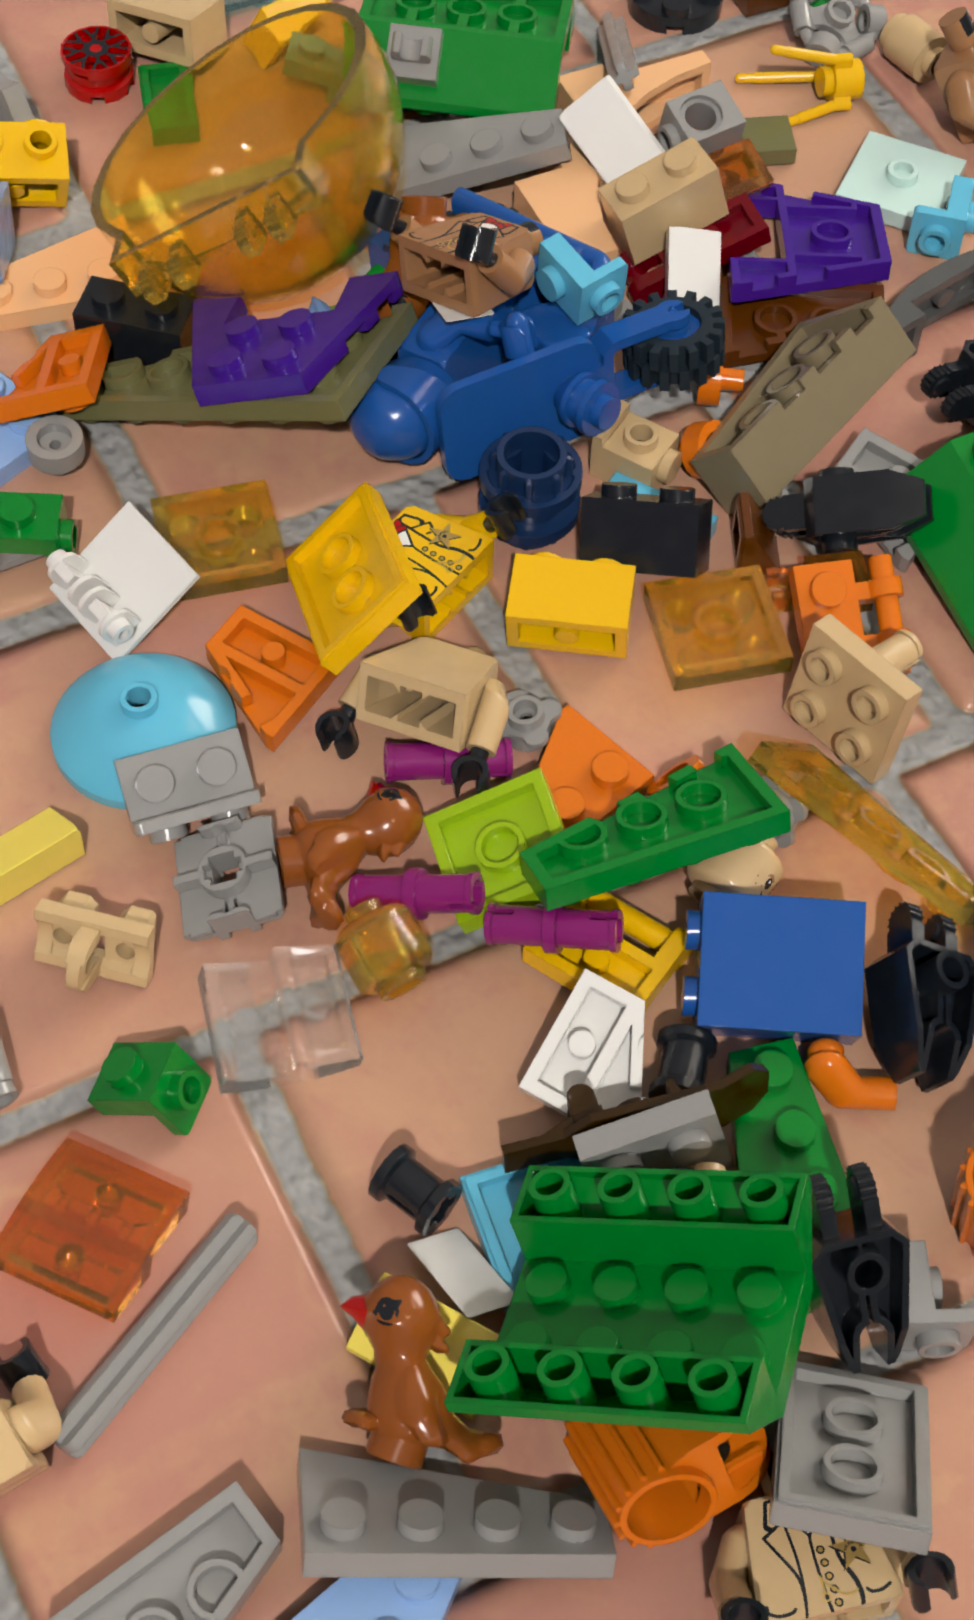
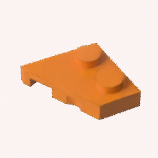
[0,324,112,424]
[205,605,342,752]
[538,705,654,829]

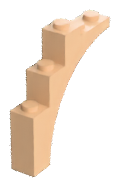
[514,50,712,261]

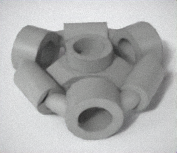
[789,0,887,67]

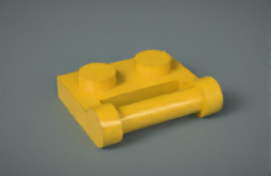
[522,892,693,1011]

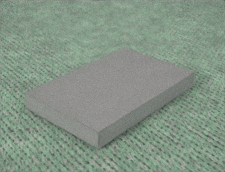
[769,1361,933,1556]

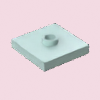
[835,131,967,232]

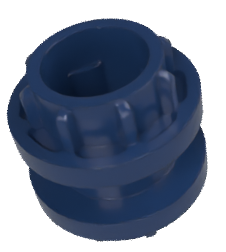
[478,426,583,551]

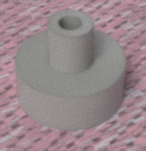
[25,415,85,476]

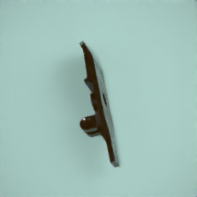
[501,1063,769,1173]

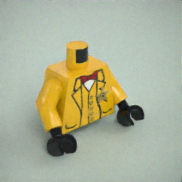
[388,491,527,639]

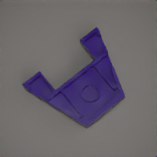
[720,173,892,303]
[192,271,404,407]

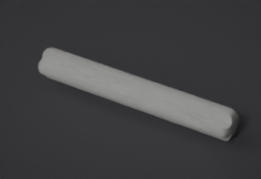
[597,11,640,92]
[54,1213,258,1459]

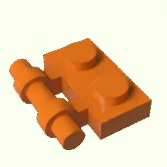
[788,554,911,675]

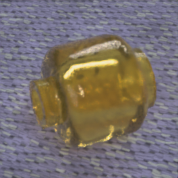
[335,898,433,1001]

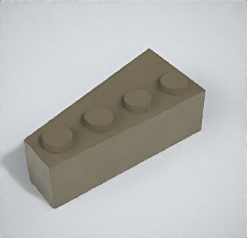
[690,296,916,515]

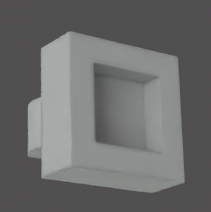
[384,23,444,87]

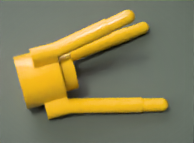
[735,44,865,127]

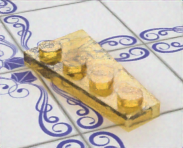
[747,741,974,926]

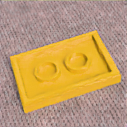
[284,482,423,676]

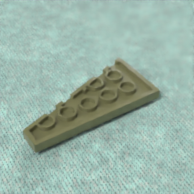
[55,301,418,424]

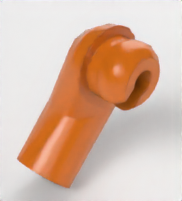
[805,1037,897,1111]

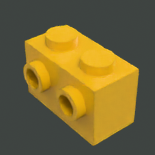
[0,119,70,207]
[505,552,636,659]

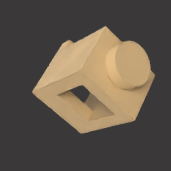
[589,400,683,489]

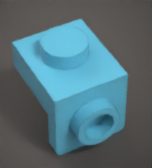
[906,175,974,260]
[536,232,628,326]

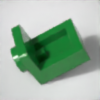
[0,492,78,558]
[87,1042,211,1135]

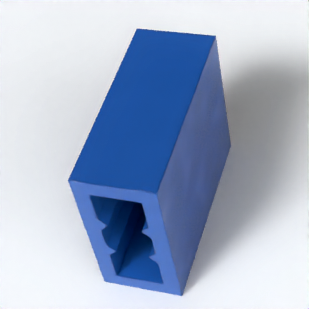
[681,891,866,1045]

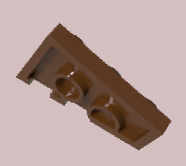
[719,276,885,368]

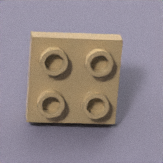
[783,614,923,785]

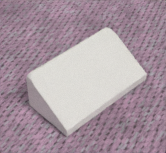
[558,75,665,184]
[664,226,721,307]

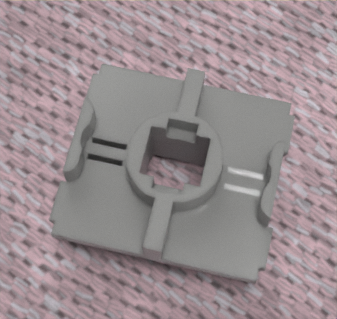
[172,815,285,942]

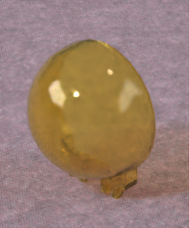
[90,3,405,306]

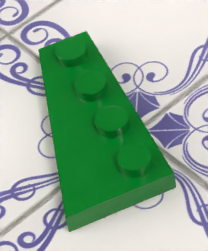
[520,743,791,911]
[726,1038,850,1314]

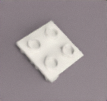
[46,501,200,659]

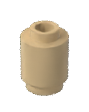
[879,13,947,83]

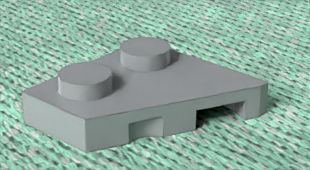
[572,1089,735,1169]

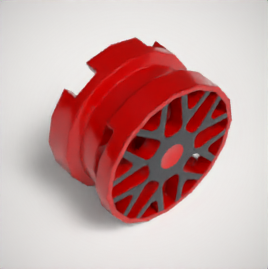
[60,26,135,104]

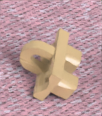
[34,890,156,993]

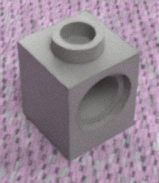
[657,80,747,161]

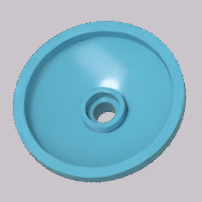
[50,653,237,809]

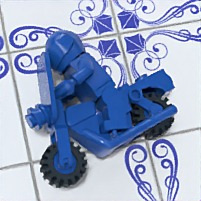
[348,187,725,481]

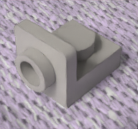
[901,1240,974,1358]

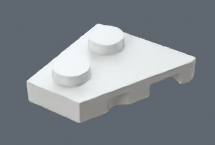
[518,968,645,1117]

